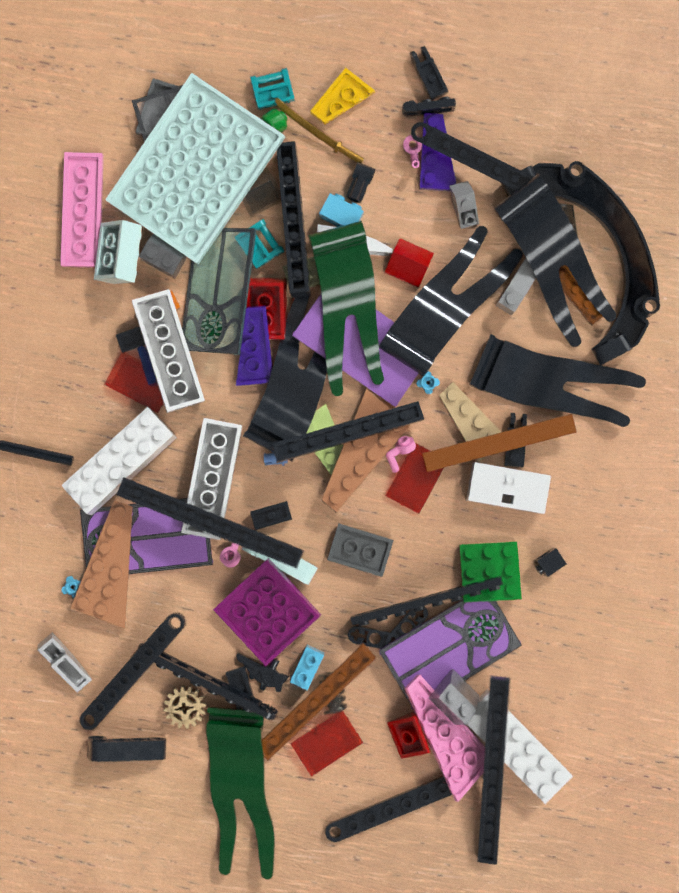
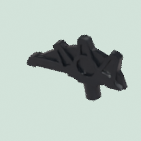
[236,653,289,692]

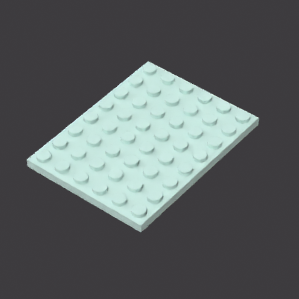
[105,73,286,264]

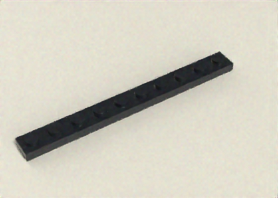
[116,477,305,569]
[477,676,511,865]

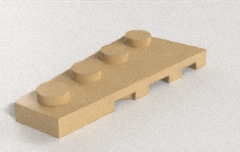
[439,382,501,463]

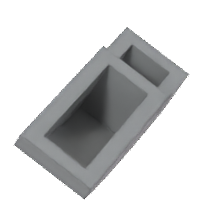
[38,632,92,692]

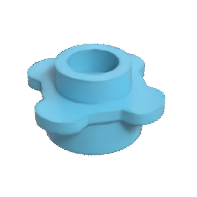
[417,371,440,394]
[62,576,81,598]

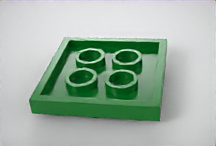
[459,542,522,603]

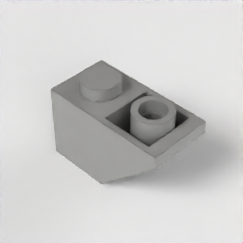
[450,181,479,229]

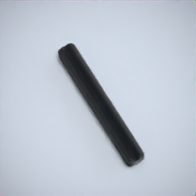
[0,440,74,466]

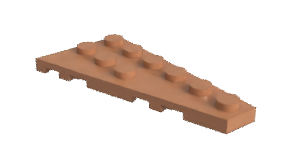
[321,389,410,513]
[71,500,133,629]

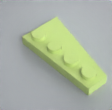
[307,404,343,475]

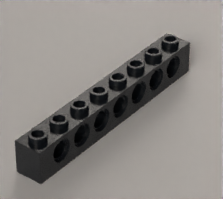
[277,141,311,298]

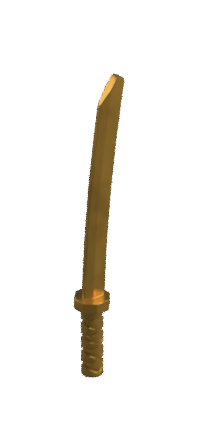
[275,98,365,163]

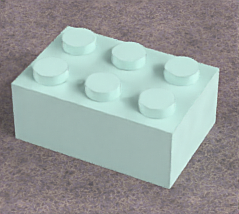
[94,220,142,284]

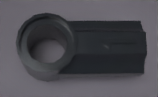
[346,162,376,203]

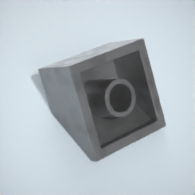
[139,234,187,279]
[429,669,479,725]

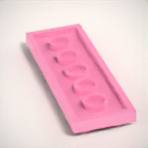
[61,152,104,268]

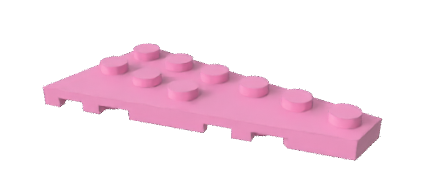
[404,674,485,802]

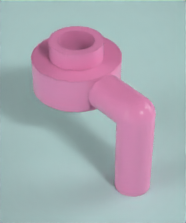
[403,135,422,168]
[386,436,416,473]
[220,543,241,568]

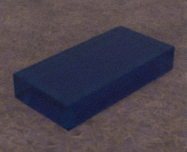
[137,346,157,387]

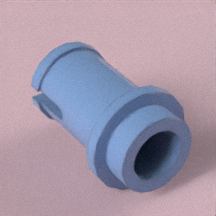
[264,453,288,466]

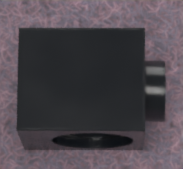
[534,547,567,577]

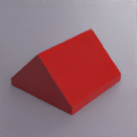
[384,238,434,288]
[387,711,430,759]

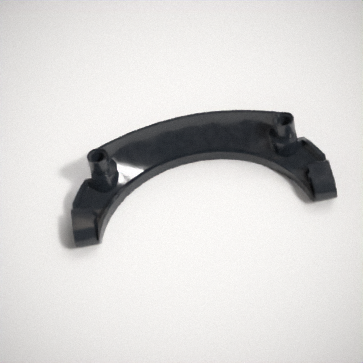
[500,161,660,366]

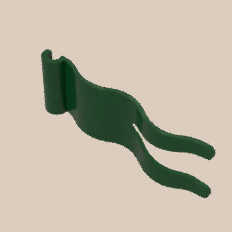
[308,221,384,396]
[206,707,275,880]

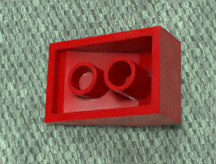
[245,278,287,339]

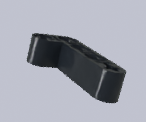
[87,736,166,762]

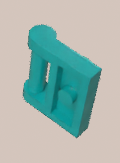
[250,68,295,110]
[235,219,285,270]

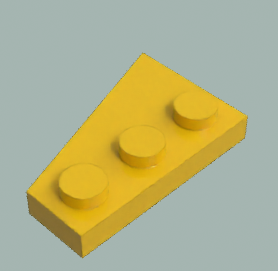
[310,67,375,125]

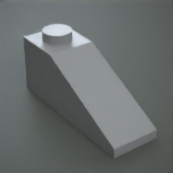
[496,258,536,316]

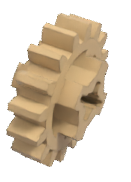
[164,686,207,729]

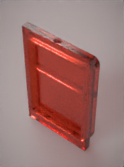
[104,352,164,413]
[386,443,444,514]
[290,710,363,777]

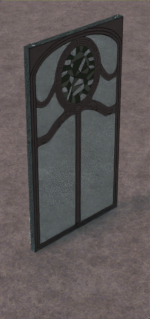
[182,228,257,355]

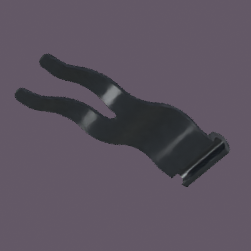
[494,173,616,347]
[379,226,523,377]
[243,296,327,462]
[469,334,646,427]

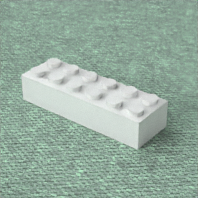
[132,289,205,413]
[61,407,177,515]
[181,418,242,540]
[467,689,573,804]

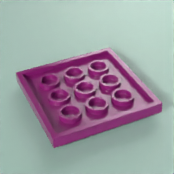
[213,558,321,666]

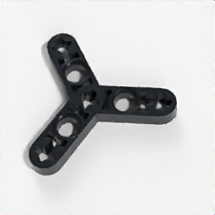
[348,607,428,649]

